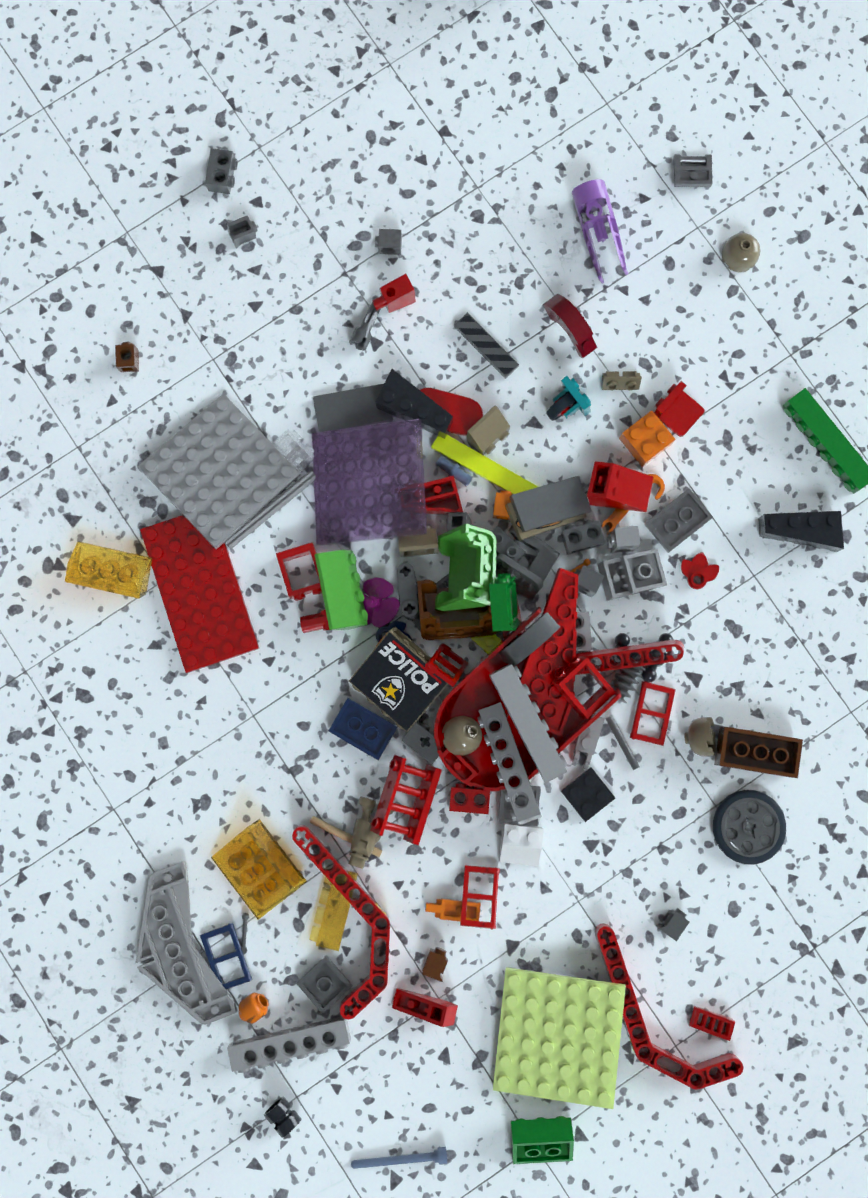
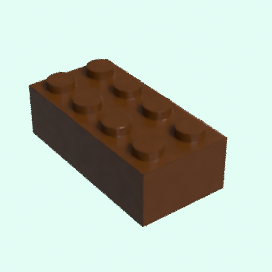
[714,726,803,779]

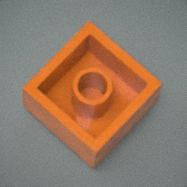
[619,410,676,467]

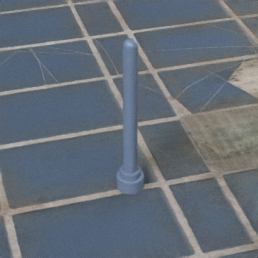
[351,1147,447,1169]

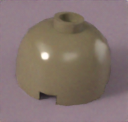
[722,233,761,273]
[442,715,482,756]
[684,717,716,757]

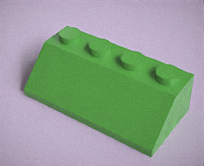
[315,550,368,630]

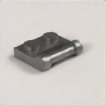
[673,154,713,187]

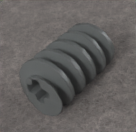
[611,666,646,704]

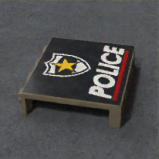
[349,626,454,732]

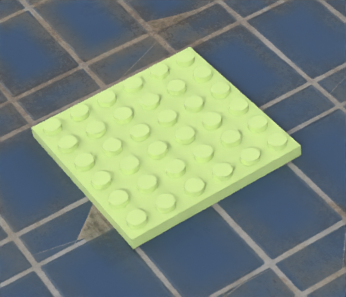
[493,967,626,1109]

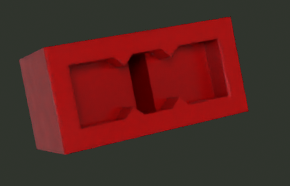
[449,783,490,814]

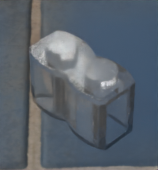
[272,429,315,472]

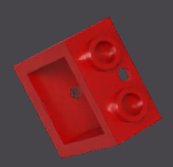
[276,542,322,601]
[552,656,616,719]

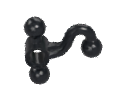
[615,633,674,683]

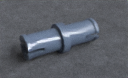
[436,455,473,487]

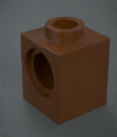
[115,342,139,372]

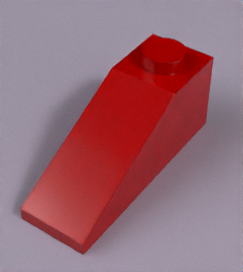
[392,988,458,1027]

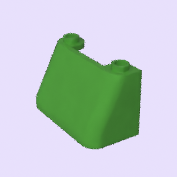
[435,524,496,611]

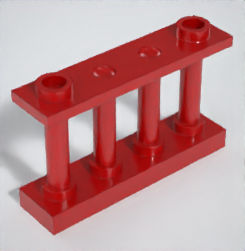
[370,755,442,845]

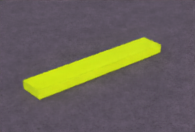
[431,435,538,495]

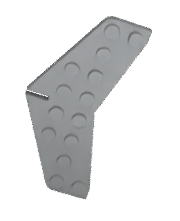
[135,861,238,1025]

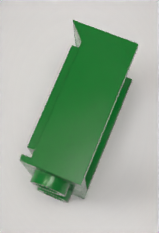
[489,573,521,631]

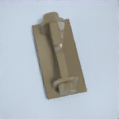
[602,371,642,391]

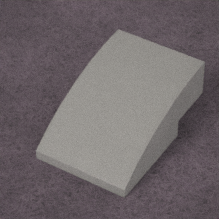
[597,549,667,601]

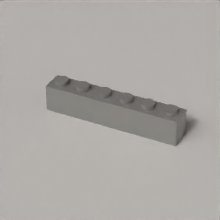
[489,664,568,783]

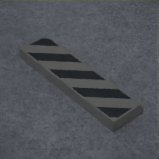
[454,312,519,379]

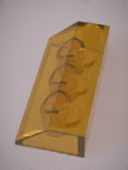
[65,541,152,599]

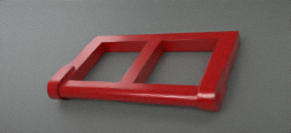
[425,643,469,687]
[630,681,676,746]
[460,865,500,930]

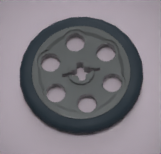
[713,790,786,865]

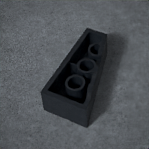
[376,369,453,439]
[758,511,844,552]

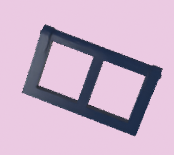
[200,923,253,990]

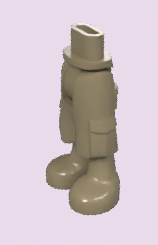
[348,796,394,869]

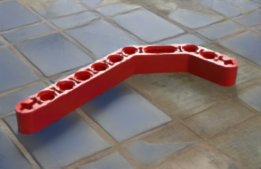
[502,593,684,675]
[292,825,390,1020]
[595,923,744,1090]

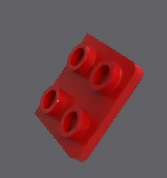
[654,381,705,437]

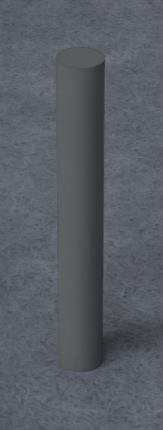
[605,715,640,770]

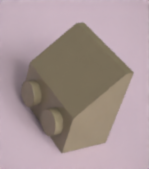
[467,405,510,455]
[398,526,438,557]

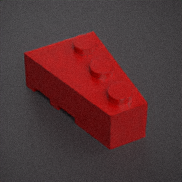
[398,475,463,515]

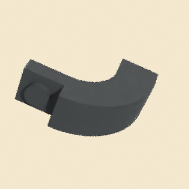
[498,612,560,667]

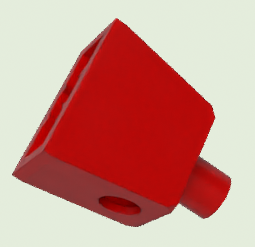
[372,274,416,313]

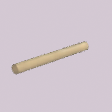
[310,816,383,857]

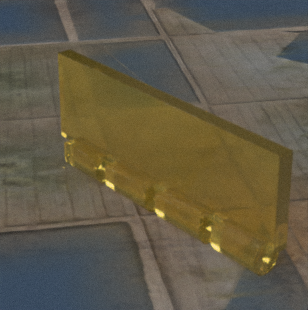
[309,870,358,951]

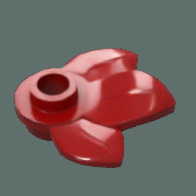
[681,552,719,590]

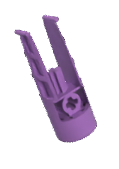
[572,179,628,284]

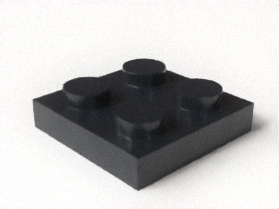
[561,767,615,823]

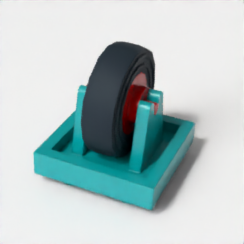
[546,376,591,421]

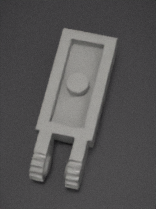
[572,717,605,770]

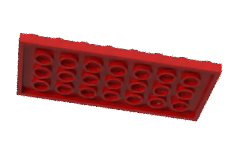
[140,515,260,673]

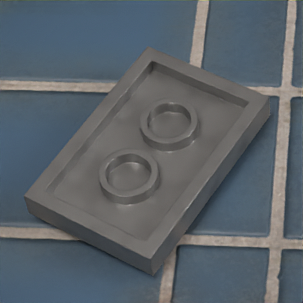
[644,488,713,553]

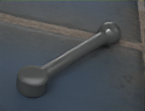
[241,913,249,955]

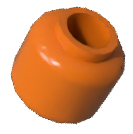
[239,992,269,1024]

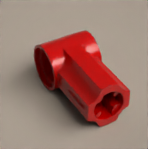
[300,610,329,633]

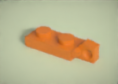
[425,898,481,921]

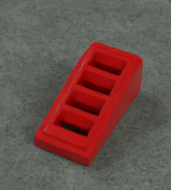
[689,1006,735,1041]

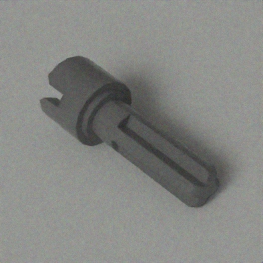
[349,303,381,351]

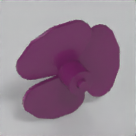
[363,577,400,628]

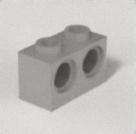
[607,526,640,553]
[576,612,592,652]

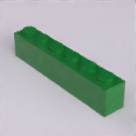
[783,388,868,494]

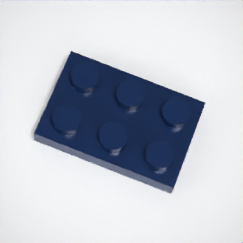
[328,698,398,761]

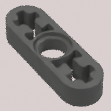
[496,554,543,595]

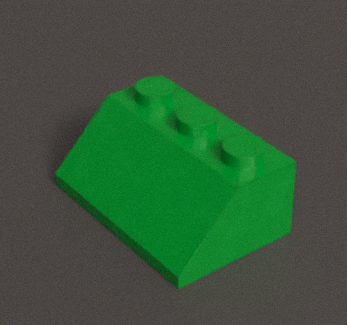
[511,1116,574,1164]

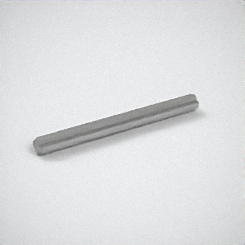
[225,471,317,549]

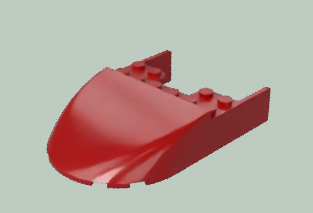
[434,606,622,791]

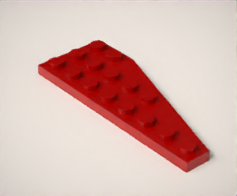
[506,568,579,736]

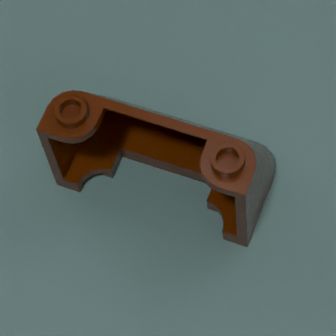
[417,579,498,640]

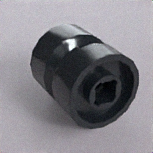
[264,1096,302,1138]

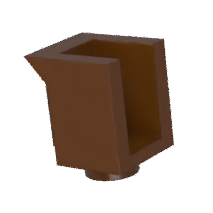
[422,947,448,982]

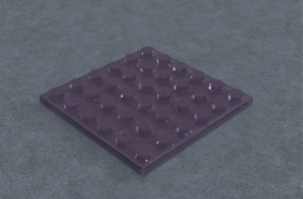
[312,419,427,546]

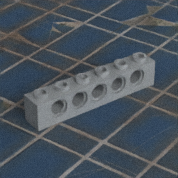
[477,702,542,825]
[227,1016,351,1073]

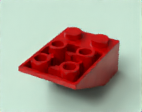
[587,461,654,512]

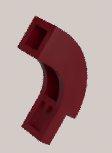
[543,294,598,358]

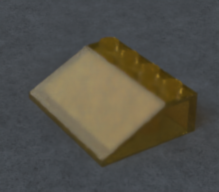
[211,819,307,920]

